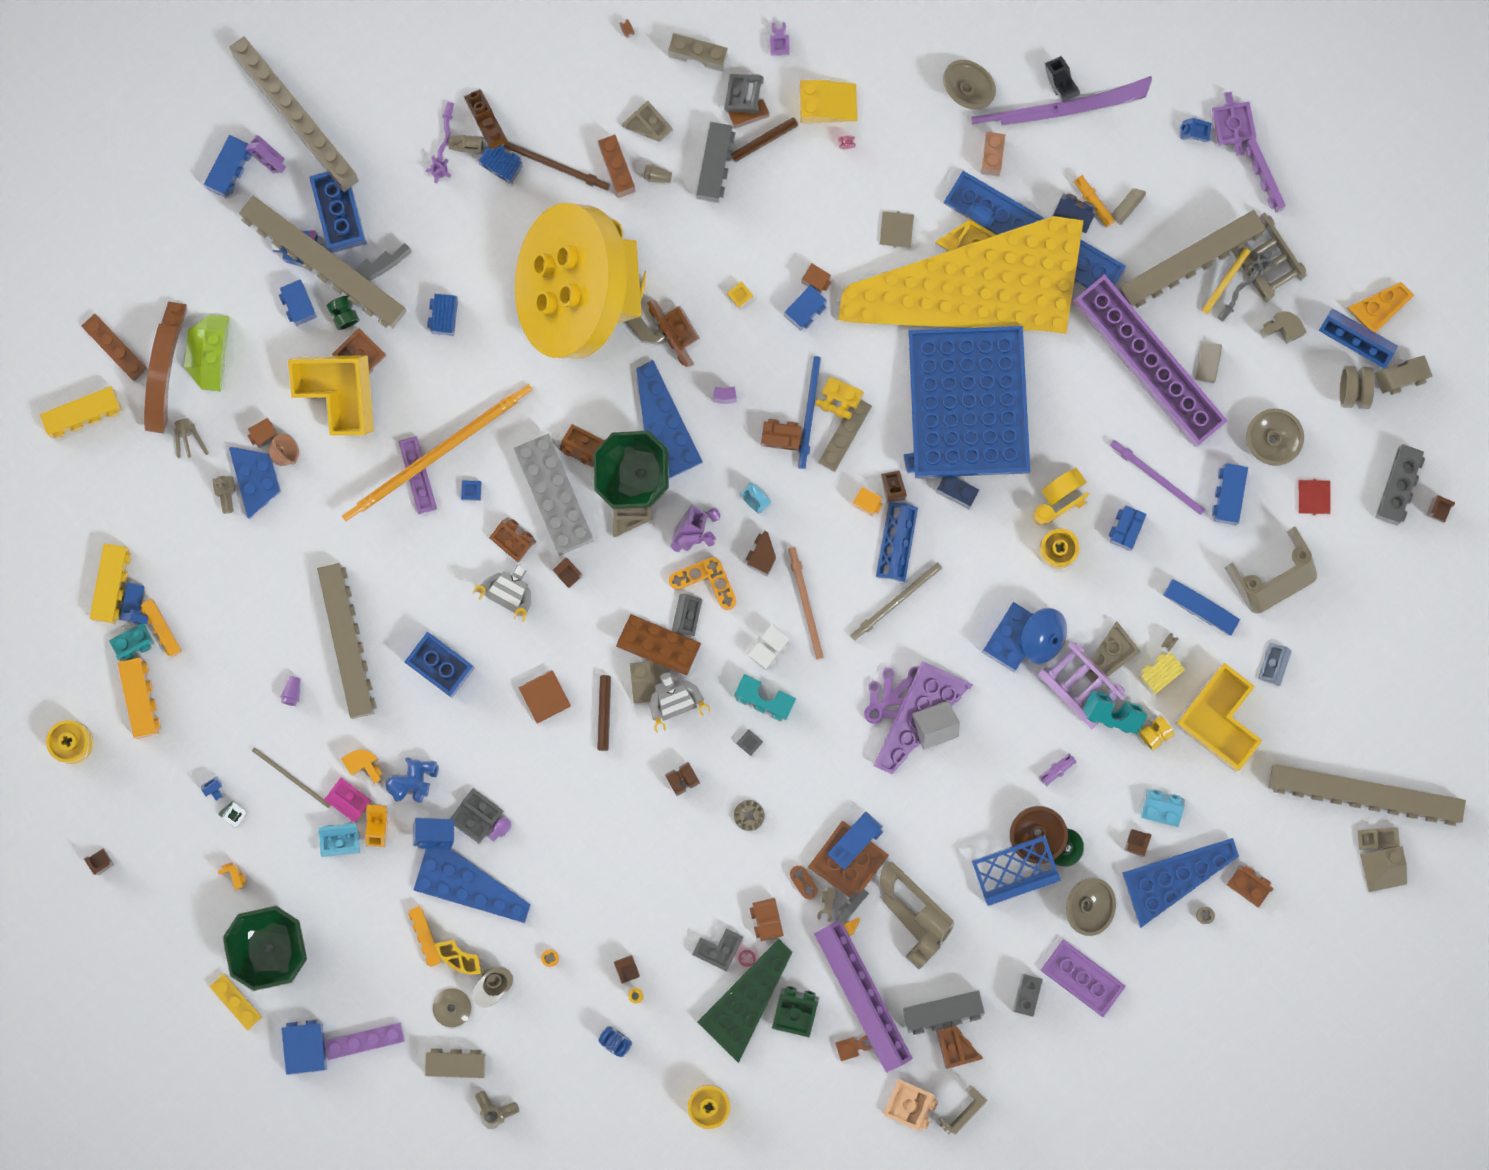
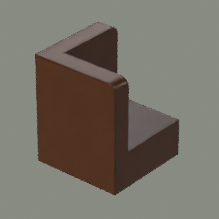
[1426,495,1455,523]
[553,557,583,588]
[1124,829,1152,857]
[84,849,114,875]
[614,955,640,984]

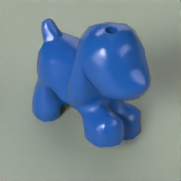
[385,758,439,803]

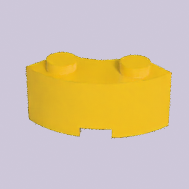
[435,939,482,974]

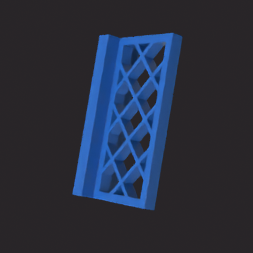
[972,835,1061,906]

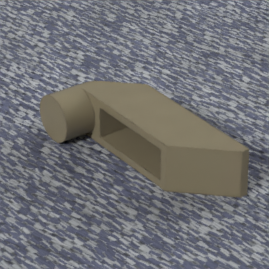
[626,317,667,344]

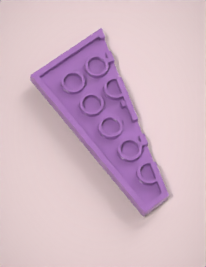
[873,661,973,774]

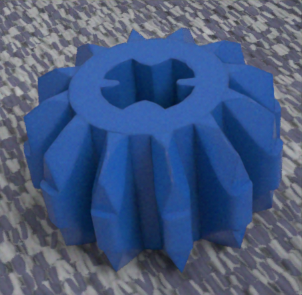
[598,1026,632,1057]

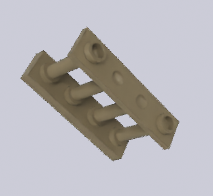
[1232,212,1307,303]

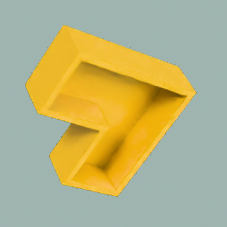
[288,355,374,435]
[1175,663,1263,772]

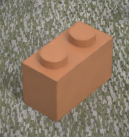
[980,132,1005,176]

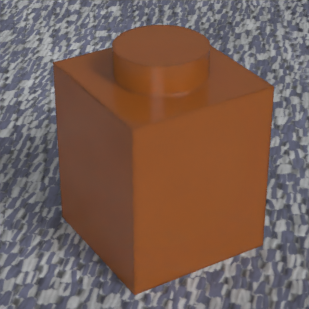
[801,263,832,294]
[247,418,278,448]

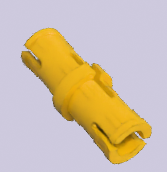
[628,988,643,1003]

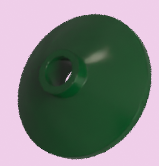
[1054,828,1084,867]

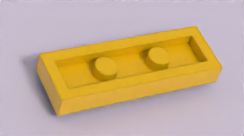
[209,973,263,1030]

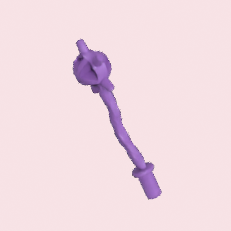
[426,102,454,183]

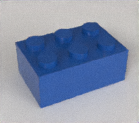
[982,602,1033,673]
[404,631,475,698]

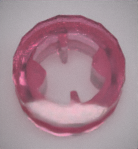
[838,136,856,149]
[738,949,756,967]

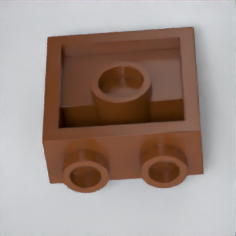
[332,328,386,374]

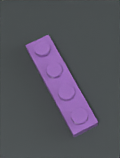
[1244,138,1286,213]
[324,1022,405,1060]

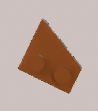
[936,1026,983,1069]

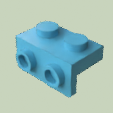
[1141,789,1185,827]
[318,823,360,857]

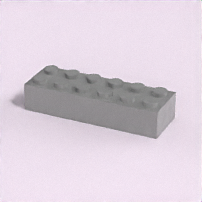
[514,433,594,556]

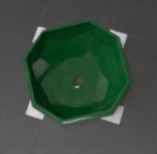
[594,431,669,509]
[222,906,307,991]

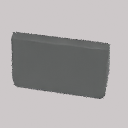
[672,594,702,636]

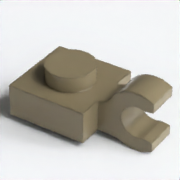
[817,888,836,922]

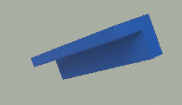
[876,502,918,582]

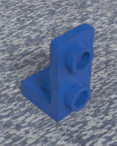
[119,583,148,624]

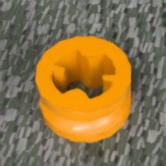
[541,949,559,967]

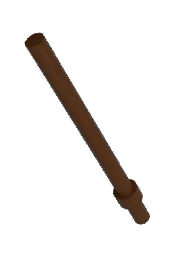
[503,142,610,191]

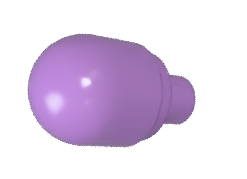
[488,817,511,842]

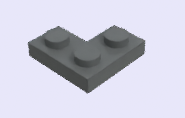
[836,888,869,924]
[692,928,743,972]

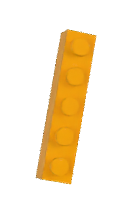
[141,599,182,657]
[408,906,442,967]

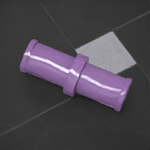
[1039,753,1077,787]

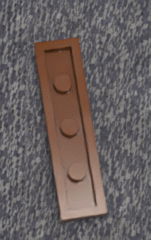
[81,313,148,381]

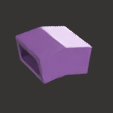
[713,386,737,404]

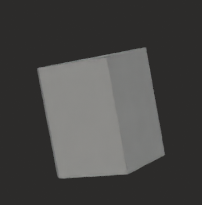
[912,701,960,750]

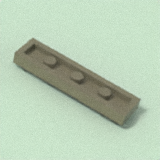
[818,400,872,472]

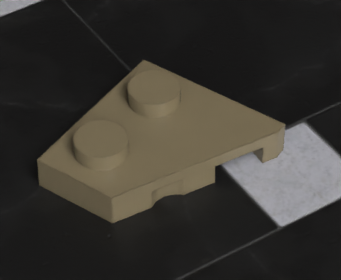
[621,101,673,142]
[613,507,652,537]

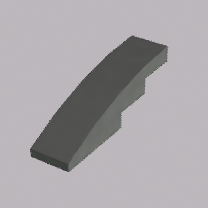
[355,243,412,281]

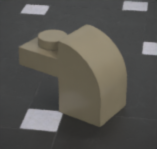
[1260,311,1307,344]

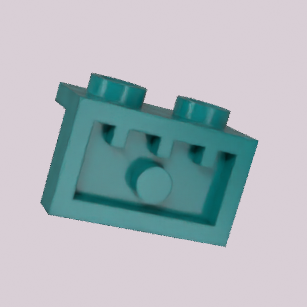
[109,624,155,661]

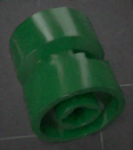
[326,295,360,330]

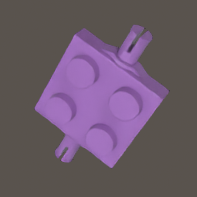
[1212,91,1257,156]

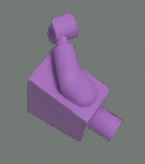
[670,505,720,552]

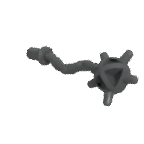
[1217,250,1276,322]

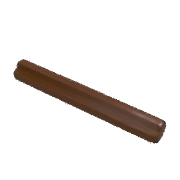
[731,117,798,162]
[597,675,611,751]

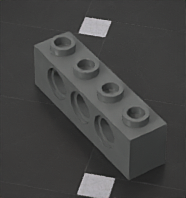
[1375,444,1425,526]

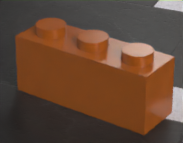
[598,134,636,198]

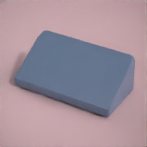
[1258,643,1292,686]

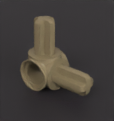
[213,476,235,514]
[475,1091,519,1129]

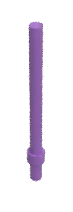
[1110,440,1205,515]

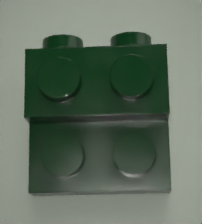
[772,986,819,1038]

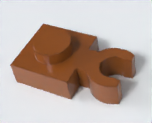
[835,1036,871,1061]

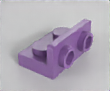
[246,135,286,173]

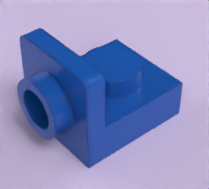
[1180,118,1212,142]

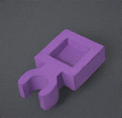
[770,22,790,56]

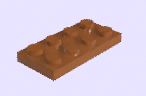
[616,614,701,676]

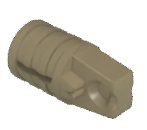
[448,135,483,154]

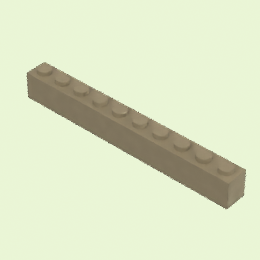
[229,36,359,192]
[239,195,407,329]
[1268,764,1466,826]

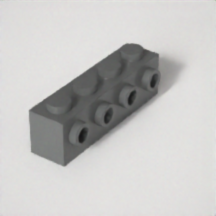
[696,122,736,203]
[903,990,985,1035]

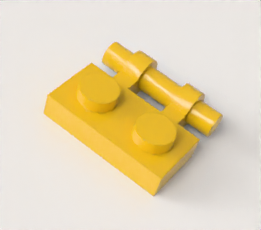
[815,377,864,420]

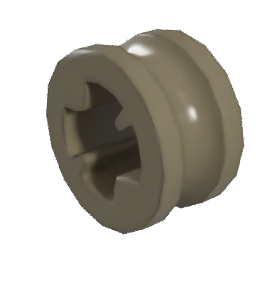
[1161,633,1179,652]
[1196,907,1215,924]

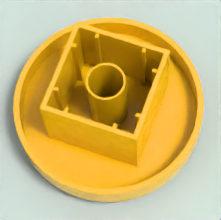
[515,203,642,359]

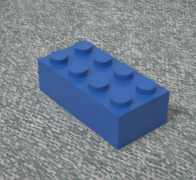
[309,172,367,253]

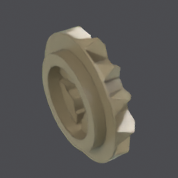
[734,800,765,831]

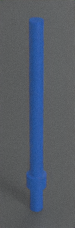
[798,356,821,469]

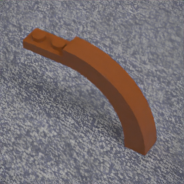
[144,302,187,434]

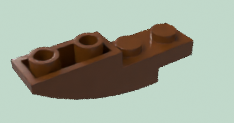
[464,89,508,150]

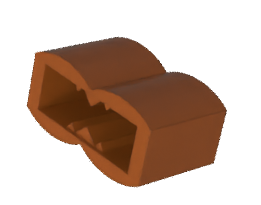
[750,898,784,941]

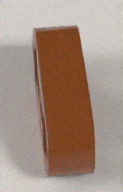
[790,866,818,899]

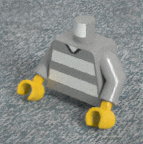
[472,566,531,622]
[649,673,710,733]

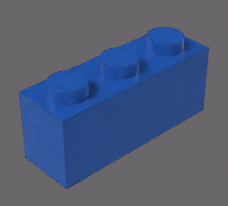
[203,134,252,199]
[1211,463,1248,526]

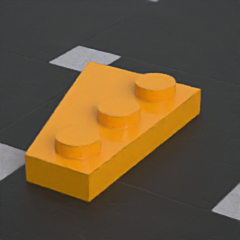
[1346,282,1414,333]

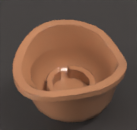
[269,434,299,466]

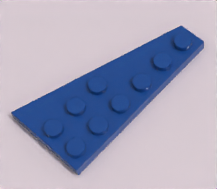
[636,360,703,479]
[1122,838,1239,928]
[414,847,531,923]

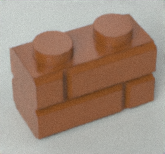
[761,419,802,451]

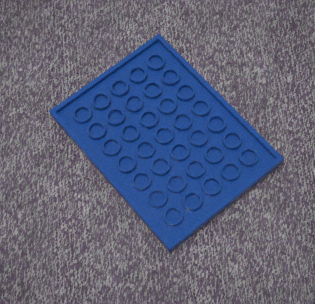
[908,326,1031,478]

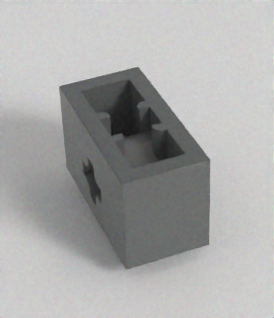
[1012,974,1043,1017]

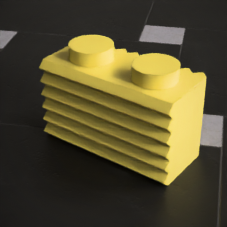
[1139,652,1185,695]

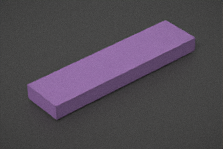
[398,436,438,515]

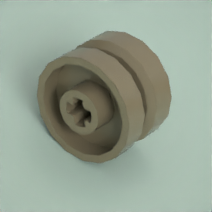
[1339,366,1375,409]

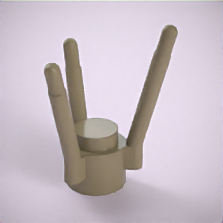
[174,418,208,458]

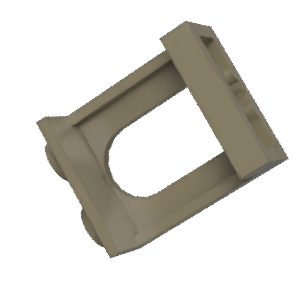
[939,1085,988,1135]

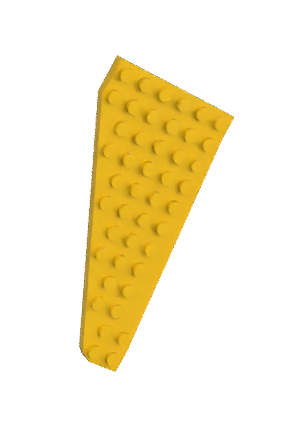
[838,216,1083,334]

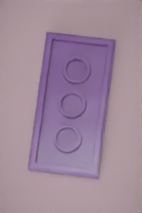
[1040,939,1126,1017]

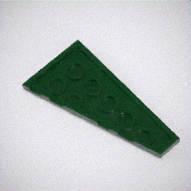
[697,939,792,1063]

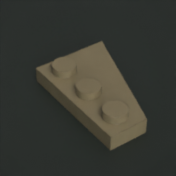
[1085,621,1140,683]

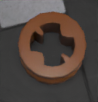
[619,19,635,38]

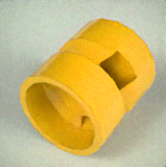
[1138,715,1175,751]

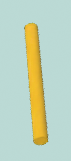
[1201,247,1251,314]

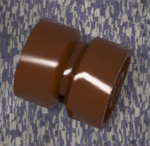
[665,762,700,796]

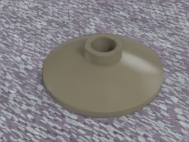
[432,988,471,1027]

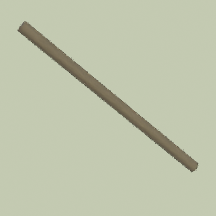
[252,747,331,809]

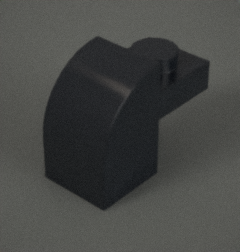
[1045,56,1080,102]

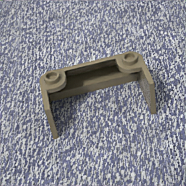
[1225,526,1317,614]

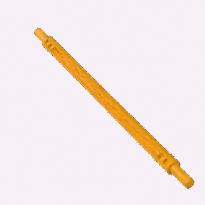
[342,384,533,522]

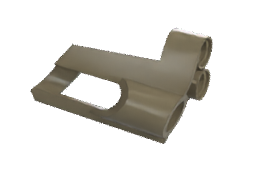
[880,862,954,970]

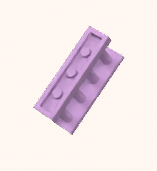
[1038,641,1126,730]

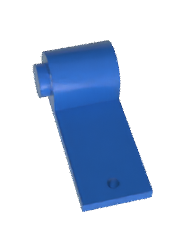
[827,811,883,870]

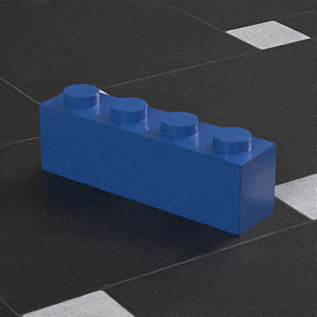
[1319,308,1398,369]

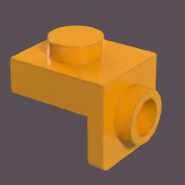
[218,863,247,890]

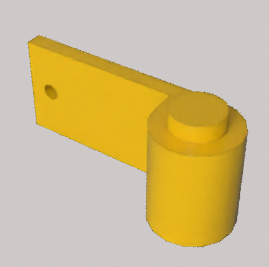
[1033,492,1089,526]

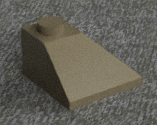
[630,662,670,703]
[1360,846,1407,892]

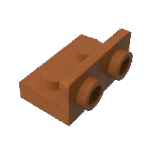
[559,424,605,467]
[489,517,537,562]
[1226,865,1274,908]

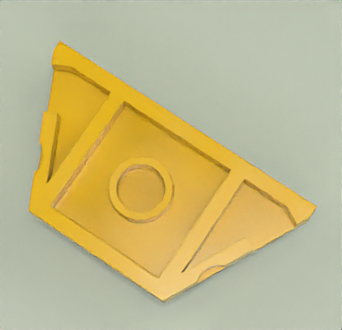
[935,219,996,251]

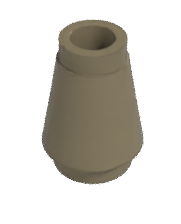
[643,164,672,183]

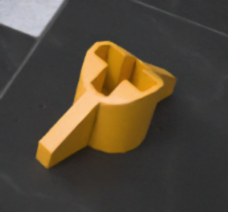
[843,917,861,936]

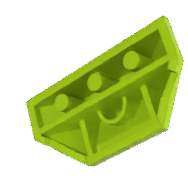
[184,314,230,392]

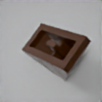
[881,470,907,503]

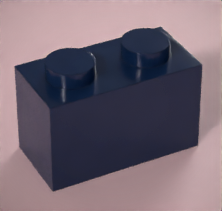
[1053,193,1098,233]
[936,477,979,509]

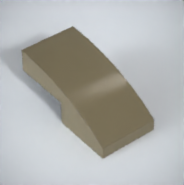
[1357,827,1400,850]

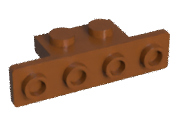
[647,300,700,367]

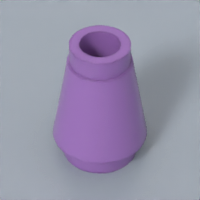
[280,676,301,706]

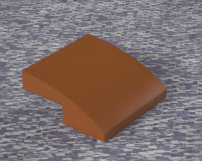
[518,670,571,724]

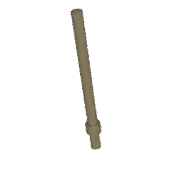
[850,562,942,641]

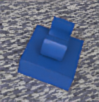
[201,776,222,800]

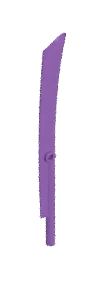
[971,76,1152,125]

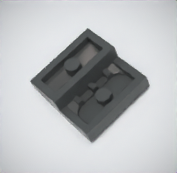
[450,788,504,844]

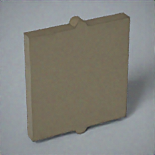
[880,211,914,248]

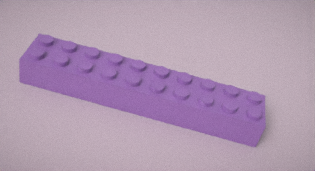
[1072,274,1228,447]

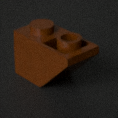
[745,530,776,576]

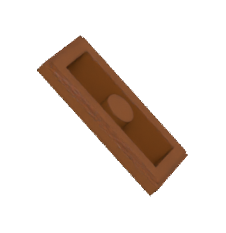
[728,99,770,129]

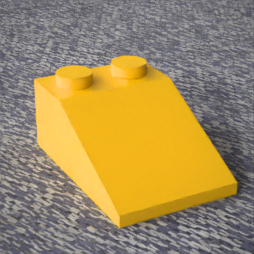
[800,80,857,123]

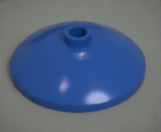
[1021,608,1067,664]

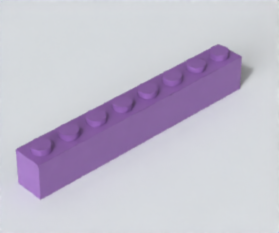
[814,921,913,1073]

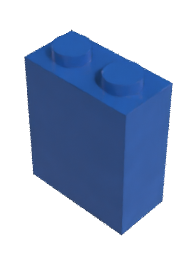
[281,1020,327,1075]

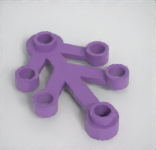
[864,666,919,724]

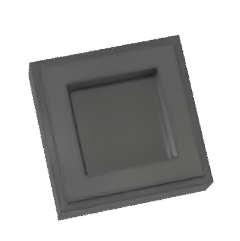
[736,729,763,756]

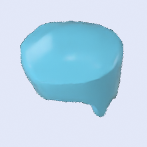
[740,482,772,514]

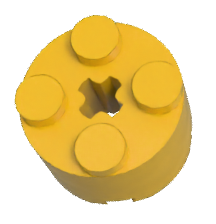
[1039,529,1079,569]

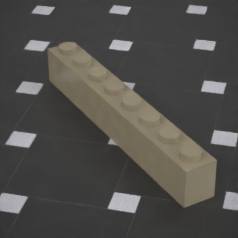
[1120,210,1265,308]
[317,563,377,719]

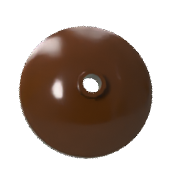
[1009,806,1068,864]

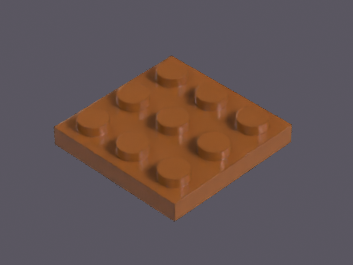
[808,820,889,898]

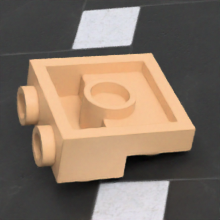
[883,1079,938,1132]

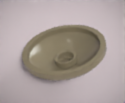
[943,60,996,110]
[1246,408,1304,466]
[1066,878,1116,936]

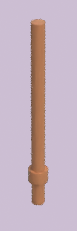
[788,547,824,660]

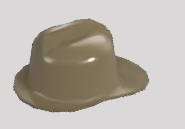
[472,967,513,1008]

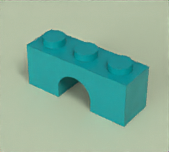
[734,674,796,722]
[1083,690,1148,734]

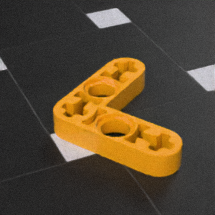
[669,557,736,610]

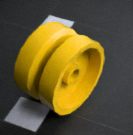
[46,720,94,764]
[688,1085,730,1129]

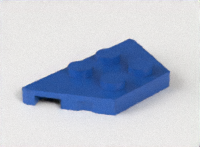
[229,447,281,519]

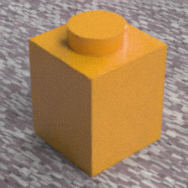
[852,487,883,516]

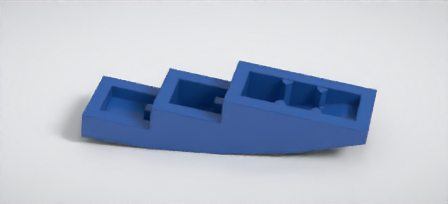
[1163,579,1240,636]

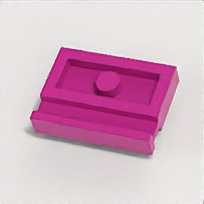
[324,777,372,823]

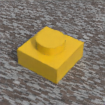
[727,281,754,308]

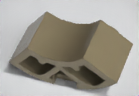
[1375,355,1433,395]

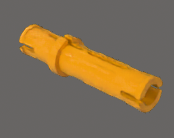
[1073,175,1116,228]

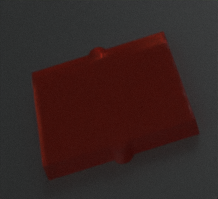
[1298,478,1330,516]

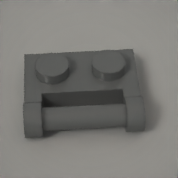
[724,74,764,114]

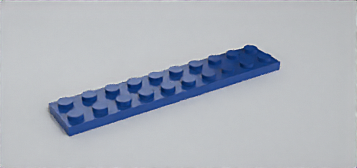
[943,170,1126,288]

